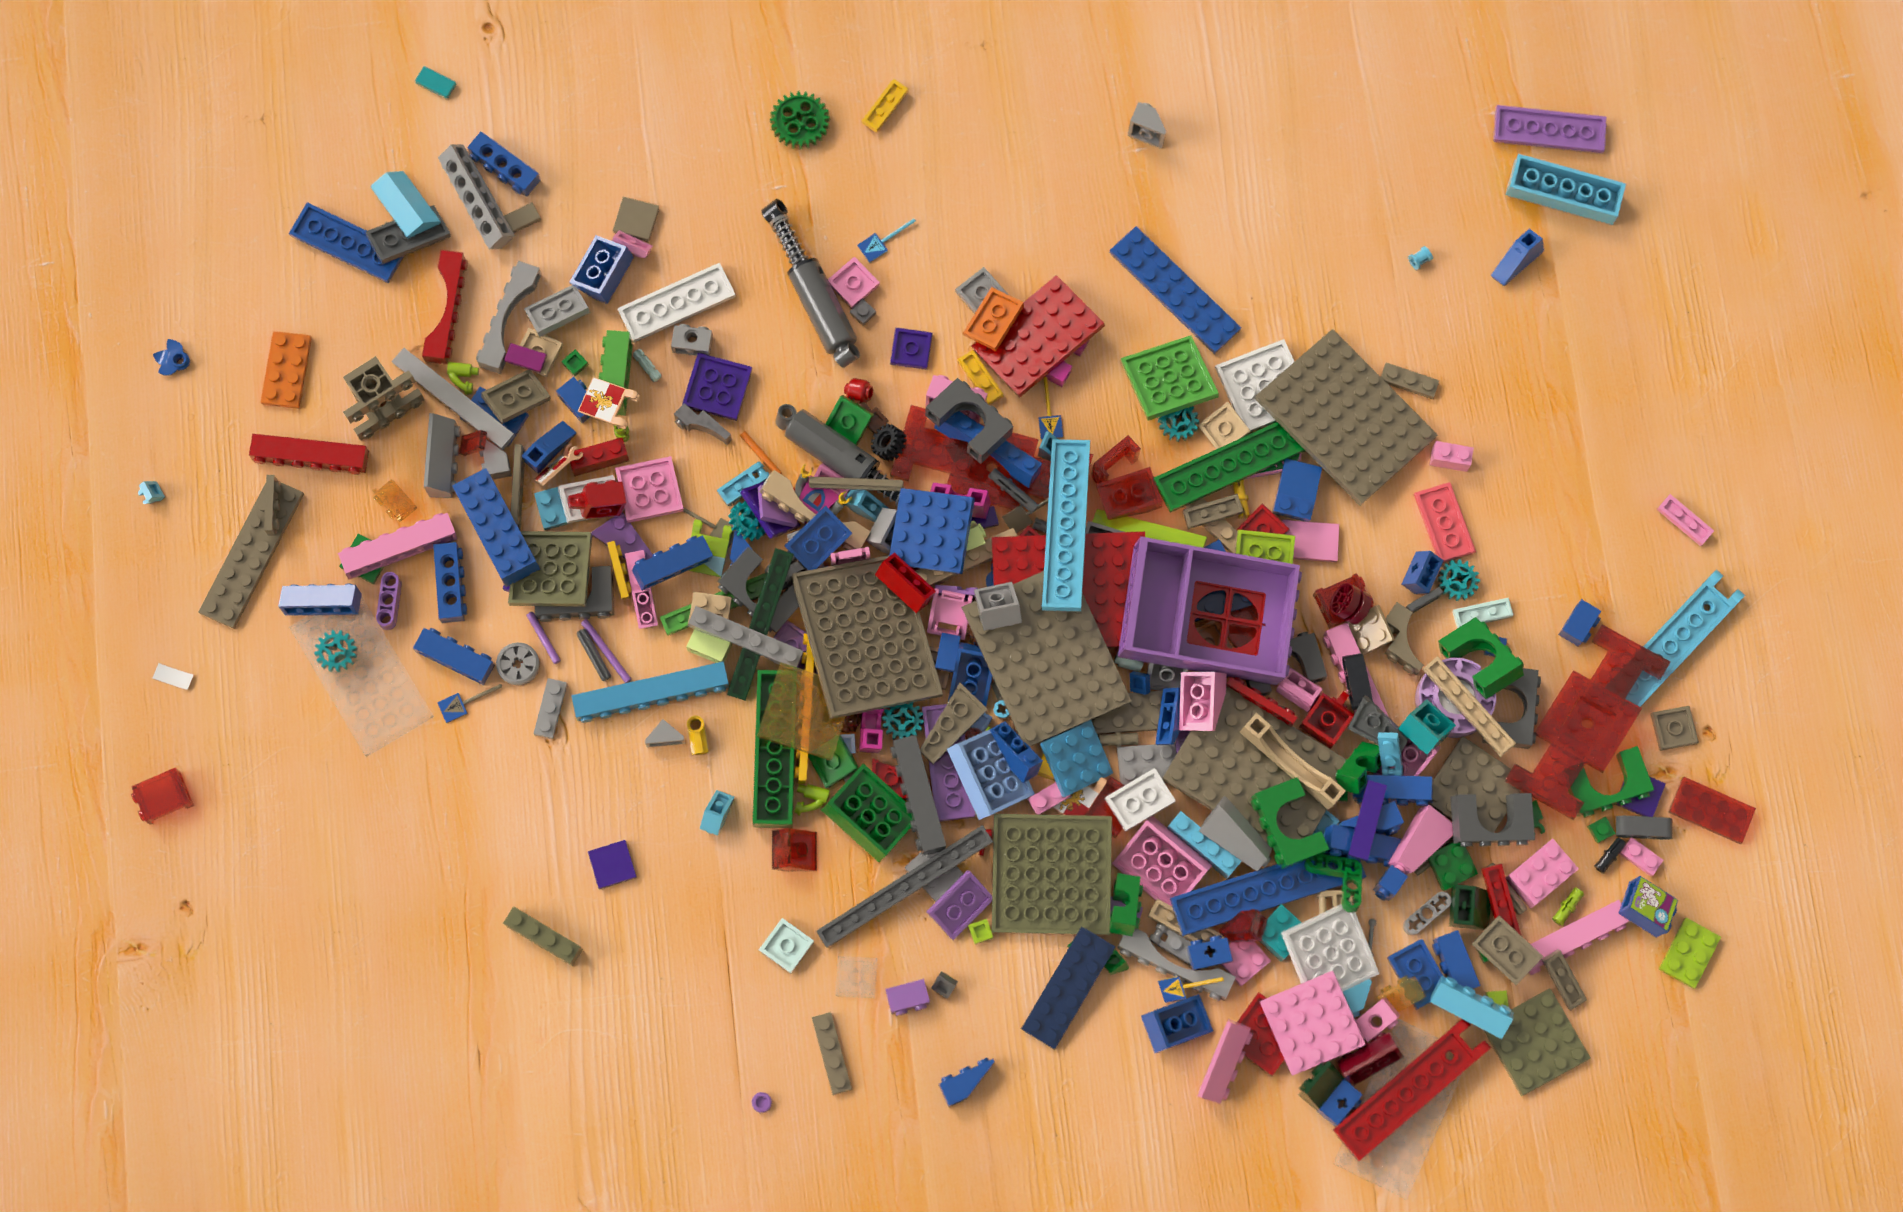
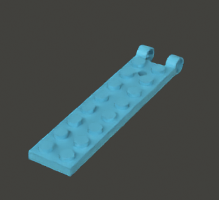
[1604,569,1745,714]

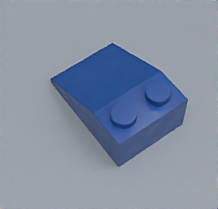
[1272,459,1322,522]
[948,642,992,707]
[1338,801,1404,836]
[1141,994,1213,1053]

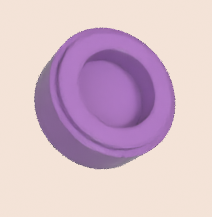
[752,1092,772,1113]

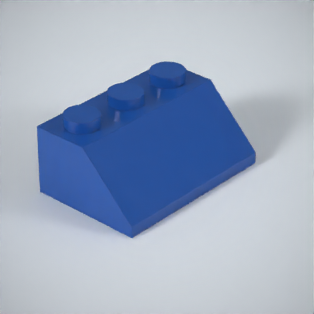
[569,235,634,304]

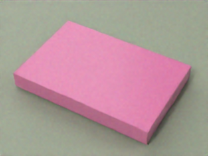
[1282,520,1339,563]

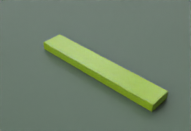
[1092,509,1207,548]

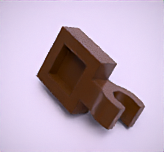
[858,402,889,434]

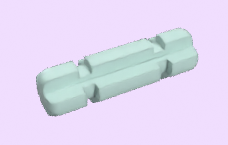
[633,349,661,382]

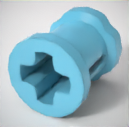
[1408,246,1433,270]
[993,700,1009,718]

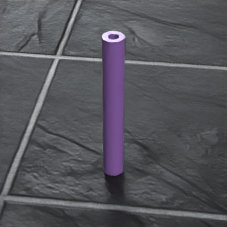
[526,612,561,664]

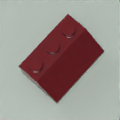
[1337,1032,1404,1086]

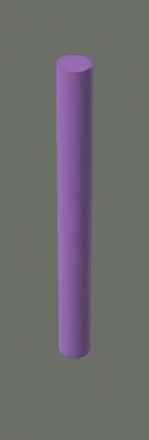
[581,619,632,683]

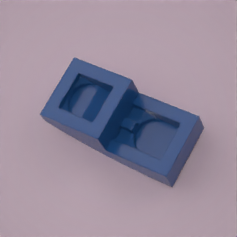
[935,633,961,672]

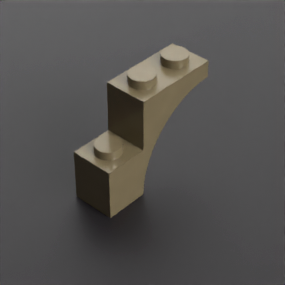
[1385,602,1424,675]

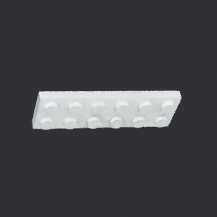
[617,263,736,343]

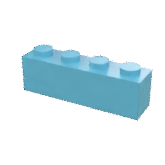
[1167,811,1241,879]
[1430,976,1513,1039]

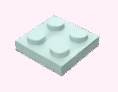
[759,918,814,973]

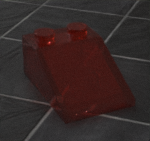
[1096,467,1162,520]

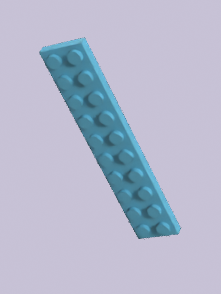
[1042,439,1090,611]

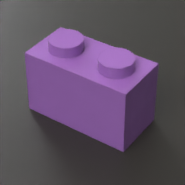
[885,979,930,1016]

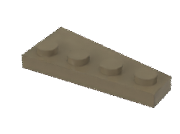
[920,683,988,765]

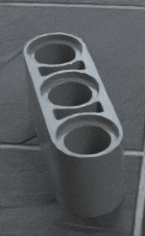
[1616,815,1673,840]

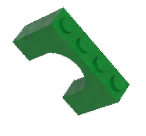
[1438,617,1524,699]
[1561,746,1654,818]
[1251,777,1329,870]

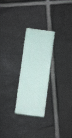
[1452,598,1514,628]

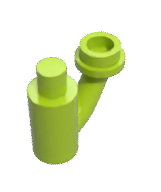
[447,362,479,395]
[794,784,830,816]

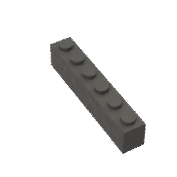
[890,735,946,856]

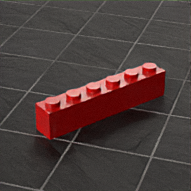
[249,433,369,475]

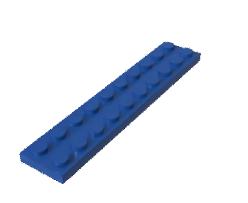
[1170,852,1366,936]

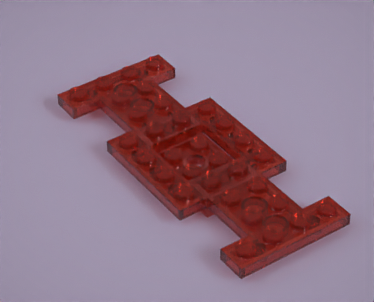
[890,405,1093,510]
[1505,625,1670,821]

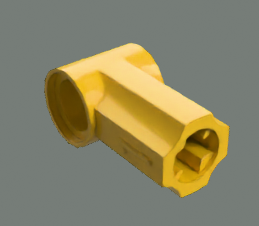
[687,715,709,756]

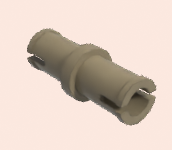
[1098,732,1138,747]

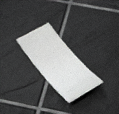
[153,663,193,690]

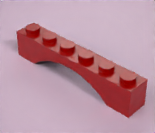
[422,250,468,365]

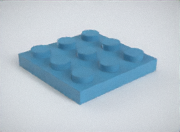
[1040,720,1113,797]

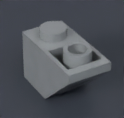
[478,438,512,479]

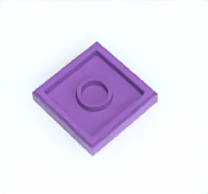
[758,485,797,527]

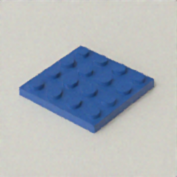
[889,488,975,574]

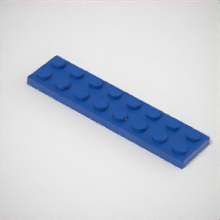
[1109,226,1241,354]

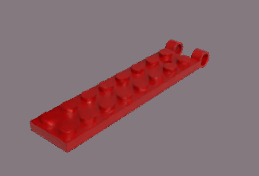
[1332,1019,1491,1162]

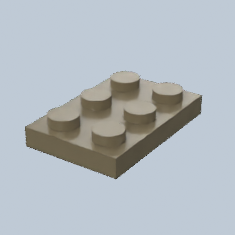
[481,369,550,424]
[1472,916,1544,985]

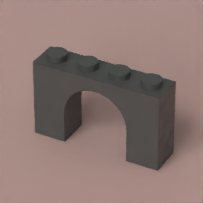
[925,378,1013,464]
[717,547,799,632]
[535,566,614,622]
[1245,632,1327,696]
[1482,668,1541,749]
[1450,793,1535,847]

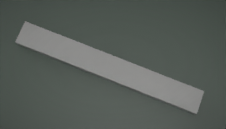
[391,348,515,450]

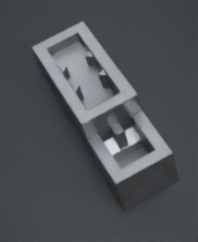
[674,403,732,445]

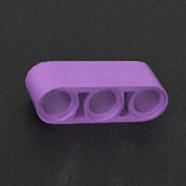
[376,572,402,630]

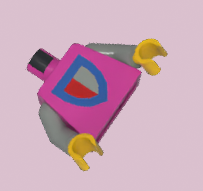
[795,464,852,524]

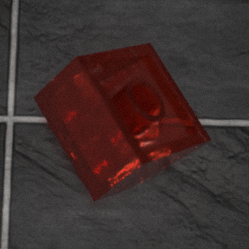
[772,828,817,872]

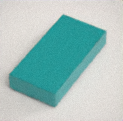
[415,66,457,99]

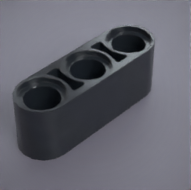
[1342,653,1373,710]

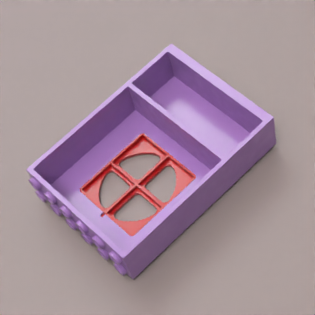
[1118,537,1302,685]

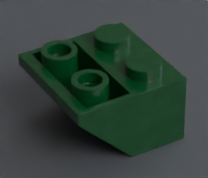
[1449,884,1491,930]
[1298,1061,1344,1110]

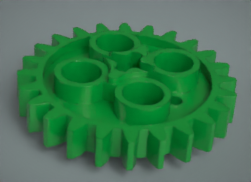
[770,90,830,149]

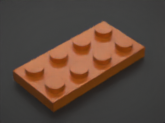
[260,331,312,409]

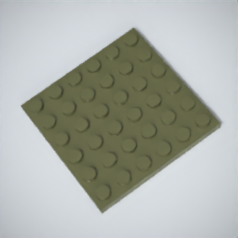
[992,814,1112,935]

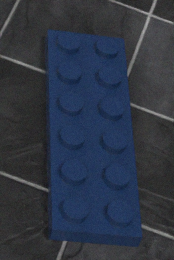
[1021,926,1115,1049]

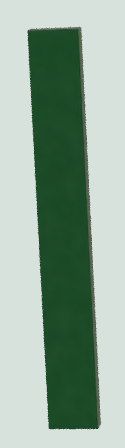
[727,548,794,701]

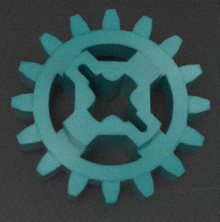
[1158,406,1199,442]
[728,501,766,541]
[1437,559,1480,601]
[314,630,358,673]
[882,702,924,740]

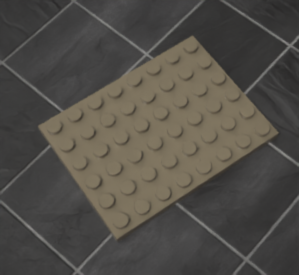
[1254,329,1438,506]
[791,555,943,719]
[962,571,1132,748]
[1162,687,1346,848]

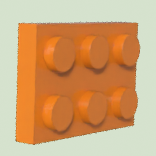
[963,287,1024,351]

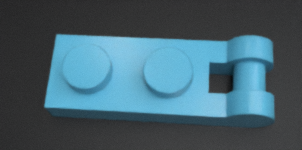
[717,461,769,506]
[1378,732,1403,776]

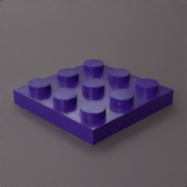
[682,353,753,421]

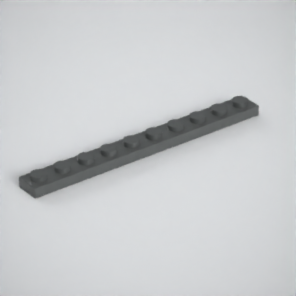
[816,825,993,948]

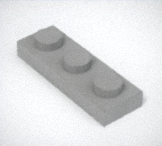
[533,678,567,739]

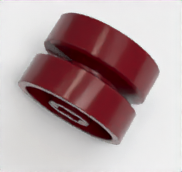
[1330,583,1372,625]

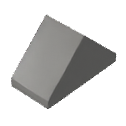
[645,719,685,747]

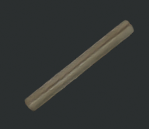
[809,477,904,491]

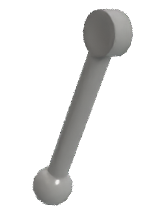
[1368,919,1376,956]

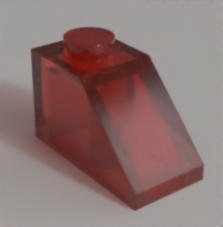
[1219,909,1268,943]

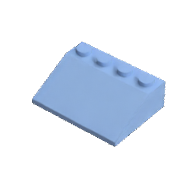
[947,729,1035,820]

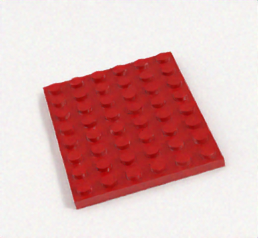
[991,531,1145,648]

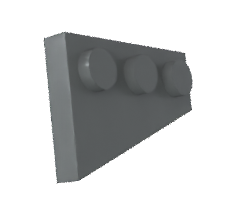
[1347,695,1409,753]

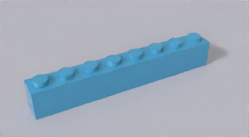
[571,661,729,723]

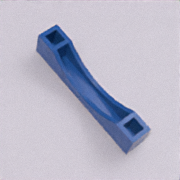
[934,411,1042,488]

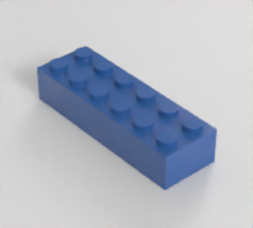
[452,468,540,587]

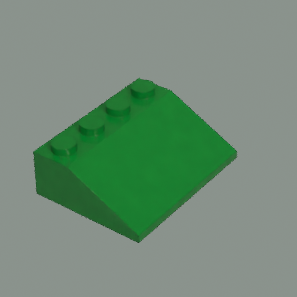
[821,763,913,862]

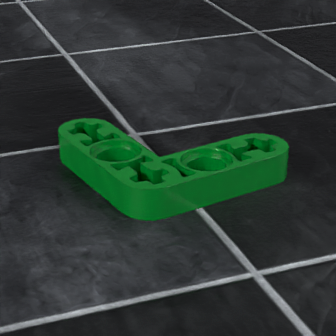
[1304,854,1362,913]

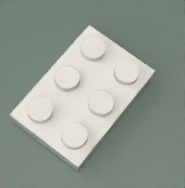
[558,475,624,524]
[1105,768,1176,832]

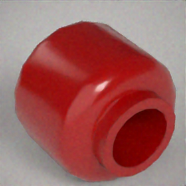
[844,378,873,404]

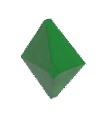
[1104,949,1129,975]

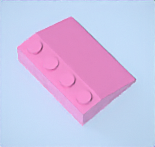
[1112,816,1212,906]

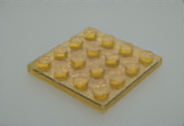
[757,662,845,761]

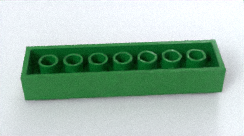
[753,670,797,828]

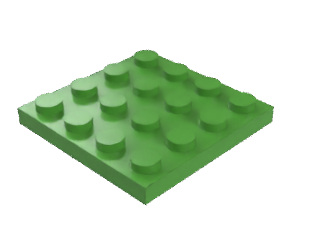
[1121,335,1219,421]

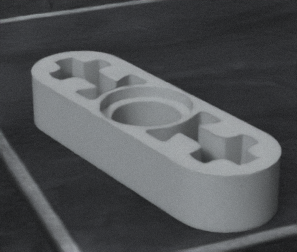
[1403,892,1451,935]

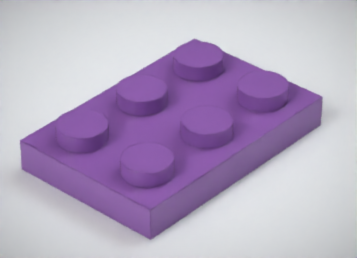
[926,870,992,940]

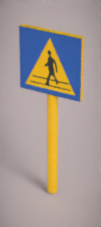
[1038,376,1063,440]
[1158,976,1224,1002]

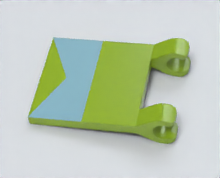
[689,519,732,577]

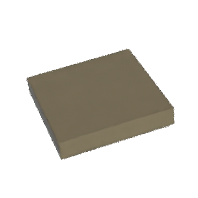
[613,197,659,242]
[1651,706,1699,751]

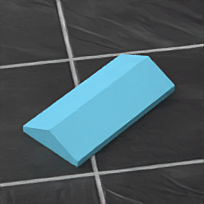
[371,171,441,238]

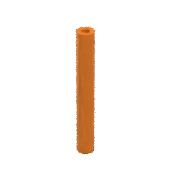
[740,431,782,474]

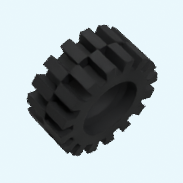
[871,424,907,461]

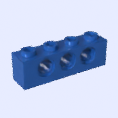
[467,131,541,197]
[433,542,467,623]

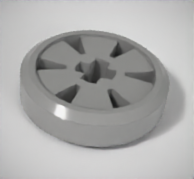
[496,642,540,686]

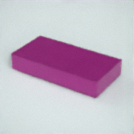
[504,343,547,373]

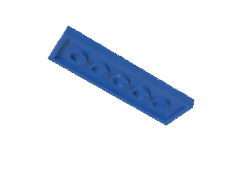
[289,202,404,283]

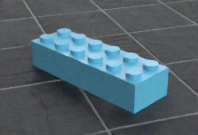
[1505,154,1626,225]

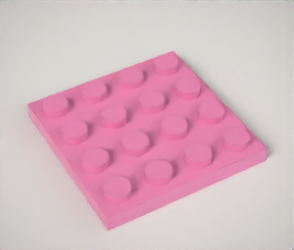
[1260,970,1366,1075]

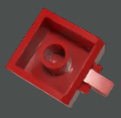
[567,480,626,519]
[1299,691,1355,749]

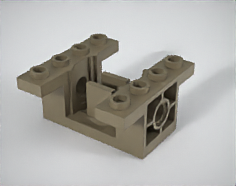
[343,356,425,441]

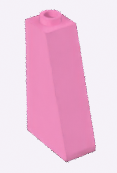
[1388,805,1453,874]

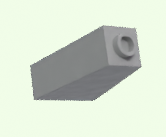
[1199,796,1272,871]

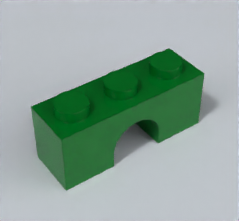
[1335,741,1382,794]
[1109,873,1143,937]

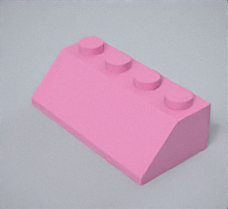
[1198,1019,1253,1104]

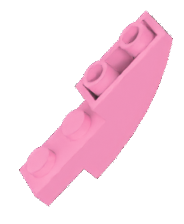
[625,550,658,629]

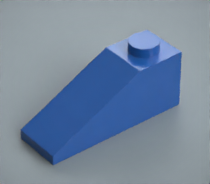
[1155,688,1181,745]

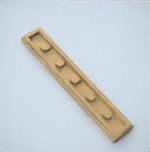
[1422,656,1516,757]

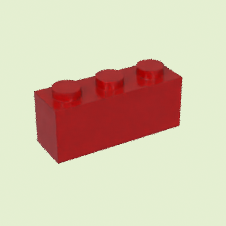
[567,437,629,476]
[875,552,936,613]

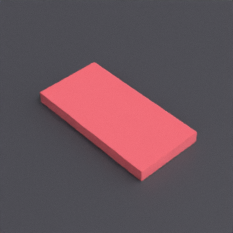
[1414,482,1476,563]

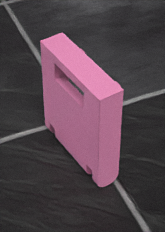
[830,547,870,566]
[927,588,973,640]

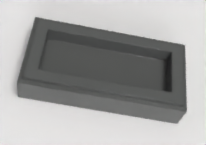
[1406,587,1443,614]

